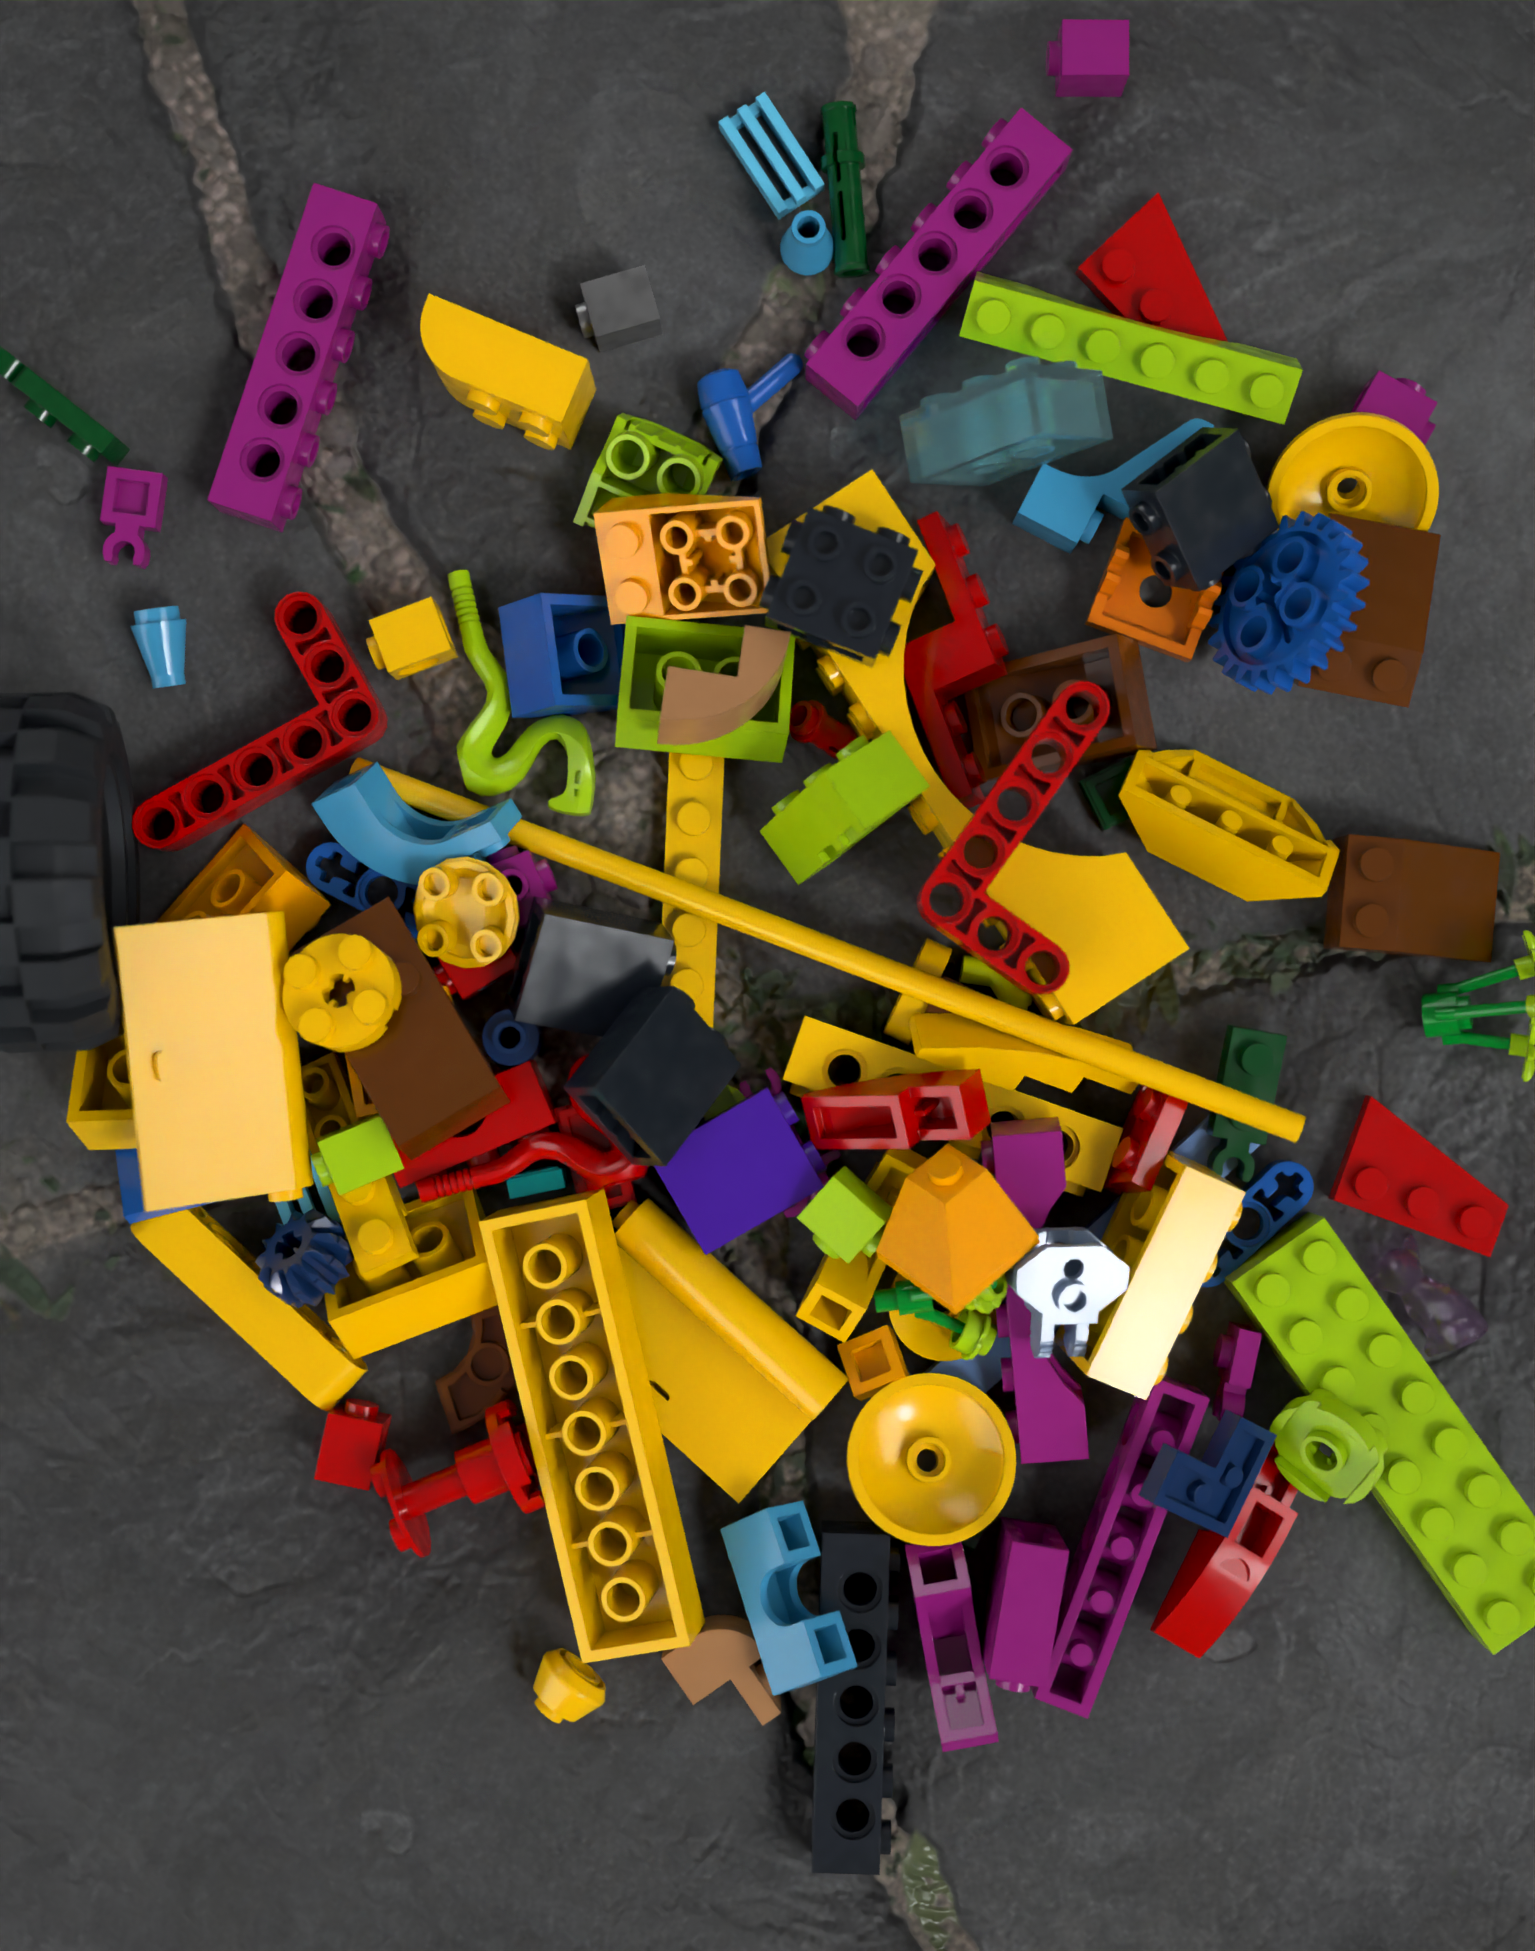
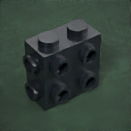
[1121,427,1280,591]
[759,505,923,668]

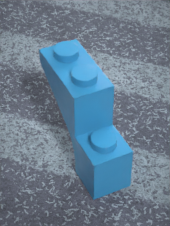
[1012,418,1214,554]

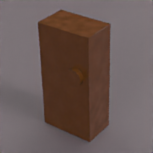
[289,897,511,1160]

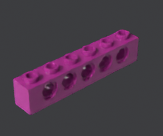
[804,107,1073,421]
[207,183,390,533]
[1030,1375,1210,1719]

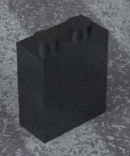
[505,896,677,1037]
[563,986,742,1167]

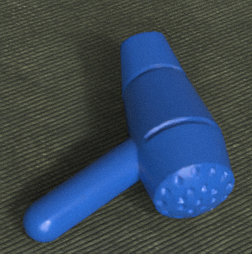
[696,353,803,481]

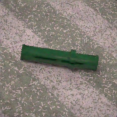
[821,101,870,278]

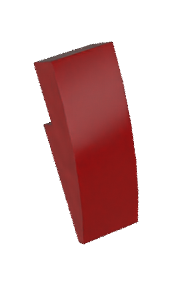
[801,1069,991,1149]

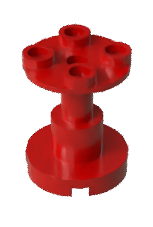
[370,1399,545,1558]

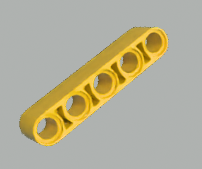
[130,1206,368,1411]

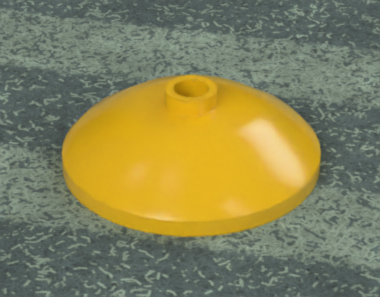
[1267,412,1439,532]
[846,1373,1016,1546]

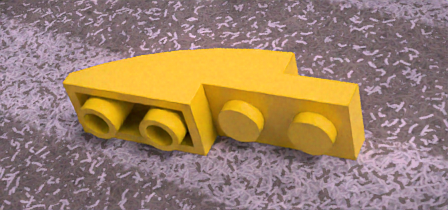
[301,1052,419,1281]

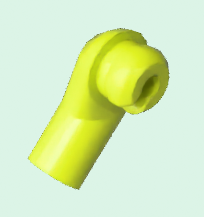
[959,955,1032,1010]

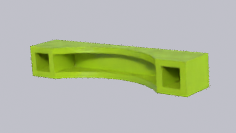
[959,272,1303,425]

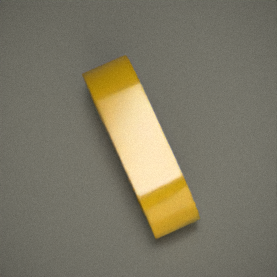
[883,937,952,1044]

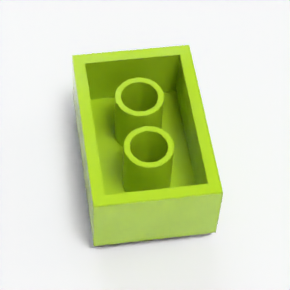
[615,616,795,763]

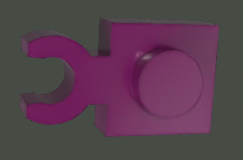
[100,466,168,569]
[1212,1321,1262,1421]

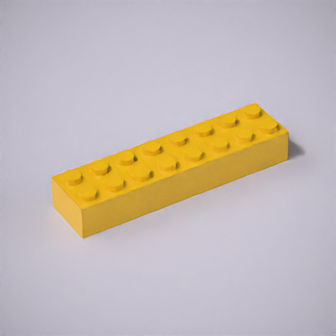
[479,1188,705,1664]

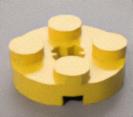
[283,934,402,1052]

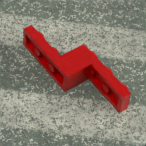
[904,511,1009,809]

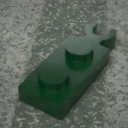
[0,346,130,466]
[1206,1024,1287,1182]

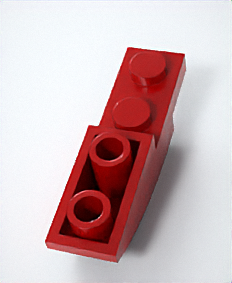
[1150,1441,1298,1659]

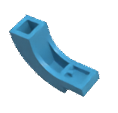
[312,761,522,885]

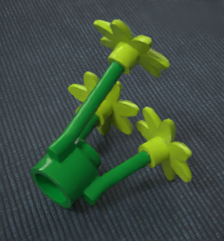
[1421,930,1535,1082]

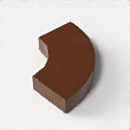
[435,1305,516,1434]

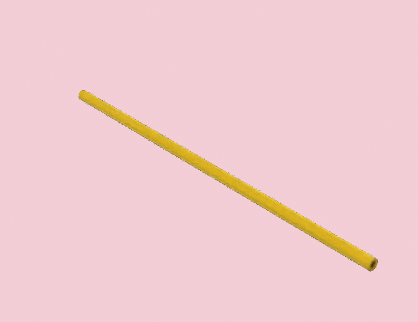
[349,757,1306,1143]

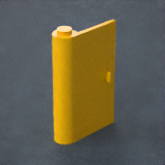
[112,911,313,1212]
[612,1198,849,1504]

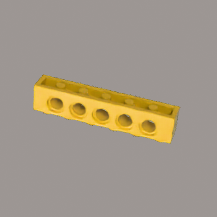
[782,1016,1123,1197]

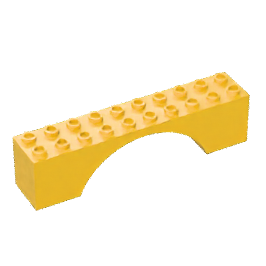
[766,469,1190,1025]

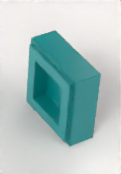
[506,1163,570,1199]

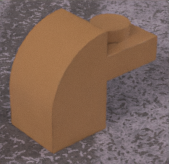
[661,1615,781,1726]

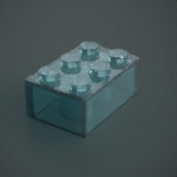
[899,357,1113,486]

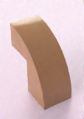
[657,625,791,745]

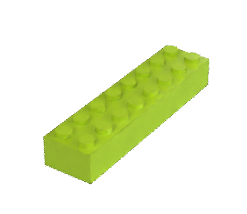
[1224,1212,1535,1655]

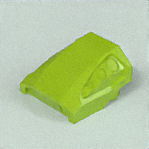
[573,413,723,528]

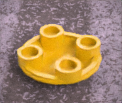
[413,856,520,968]

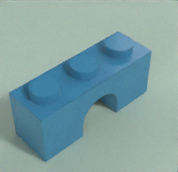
[720,1501,858,1696]

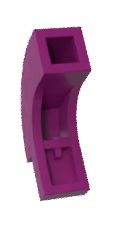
[905,1541,999,1752]

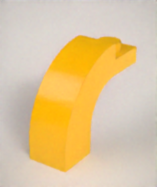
[795,1149,928,1343]

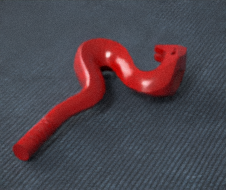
[417,1053,649,1203]

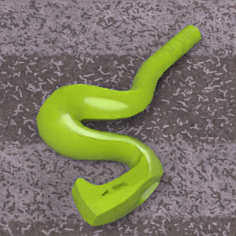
[447,570,596,816]

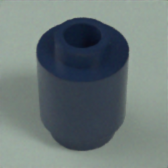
[482,1009,544,1066]

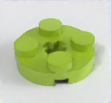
[1269,1389,1388,1504]

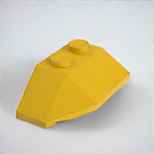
[1118,750,1340,902]

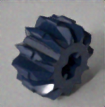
[255,1208,354,1309]

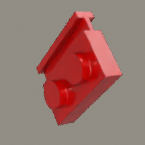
[1103,1085,1189,1195]

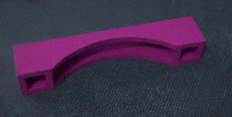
[981,1117,1089,1464]

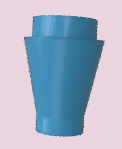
[780,210,834,275]
[130,606,187,689]

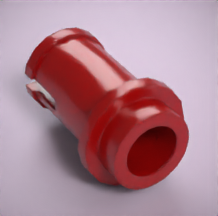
[789,700,857,759]

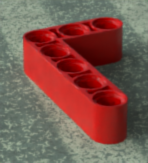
[132,591,388,852]
[917,681,1110,995]

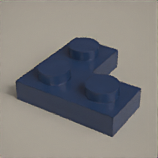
[1138,1409,1277,1538]

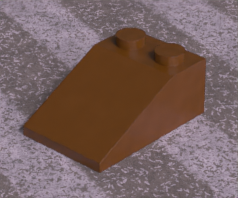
[1294,512,1441,708]
[964,633,1157,781]
[1324,834,1500,963]

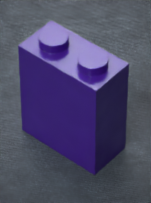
[654,1086,827,1255]

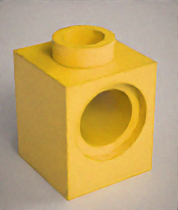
[366,596,458,680]

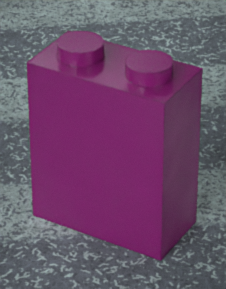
[979,1516,1069,1693]

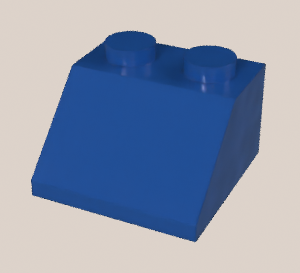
[498,593,626,718]

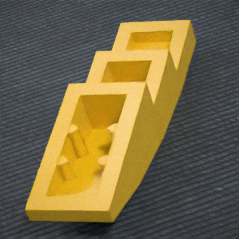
[908,1013,1139,1094]

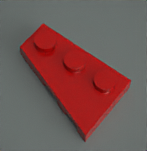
[1075,192,1228,342]
[1328,1095,1509,1257]

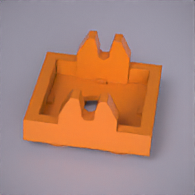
[1084,517,1224,663]

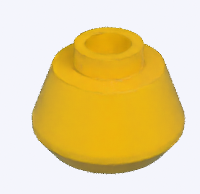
[533,1648,606,1724]

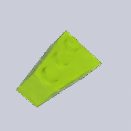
[760,730,930,885]

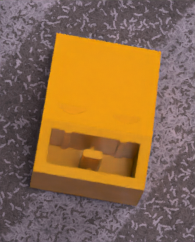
[593,493,771,625]

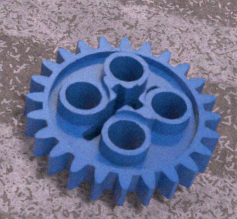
[1208,511,1370,695]

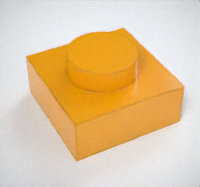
[837,1325,909,1401]

